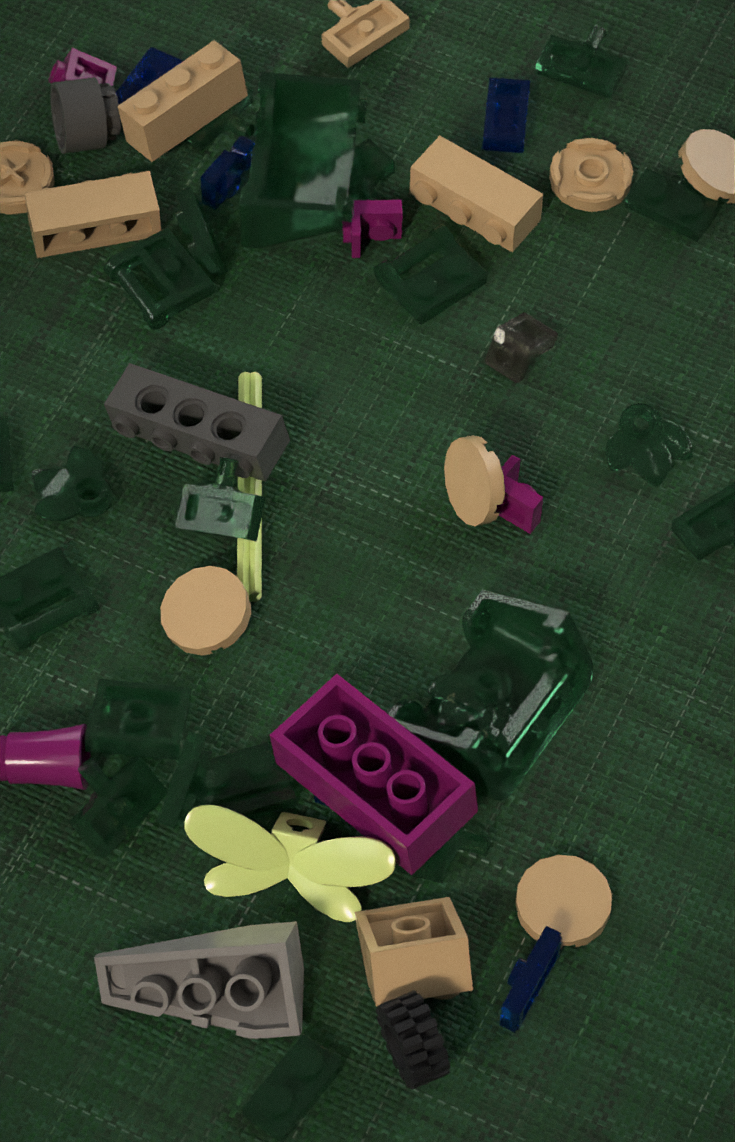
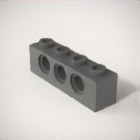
[104,363,290,482]

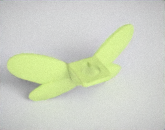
[184,805,396,922]

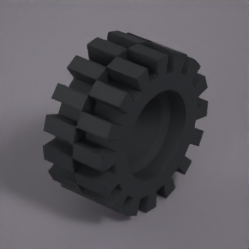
[376,990,451,1090]

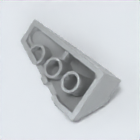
[94,921,304,1039]

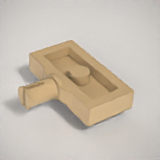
[322,0,410,68]

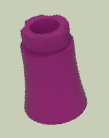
[0,724,91,790]

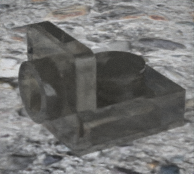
[485,312,558,383]

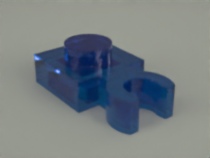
[201,136,256,210]

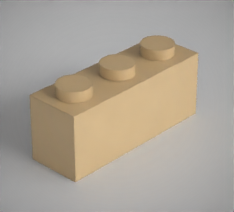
[117,40,248,162]
[410,136,543,252]
[25,171,161,258]

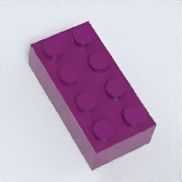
[270,673,478,875]

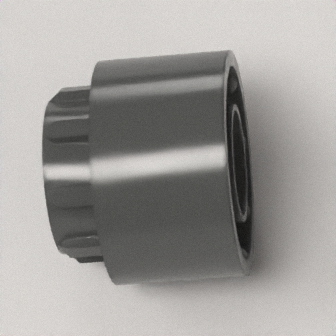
[50,77,121,154]

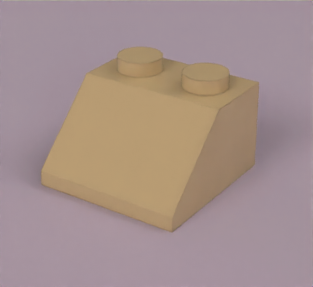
[355,897,473,1006]

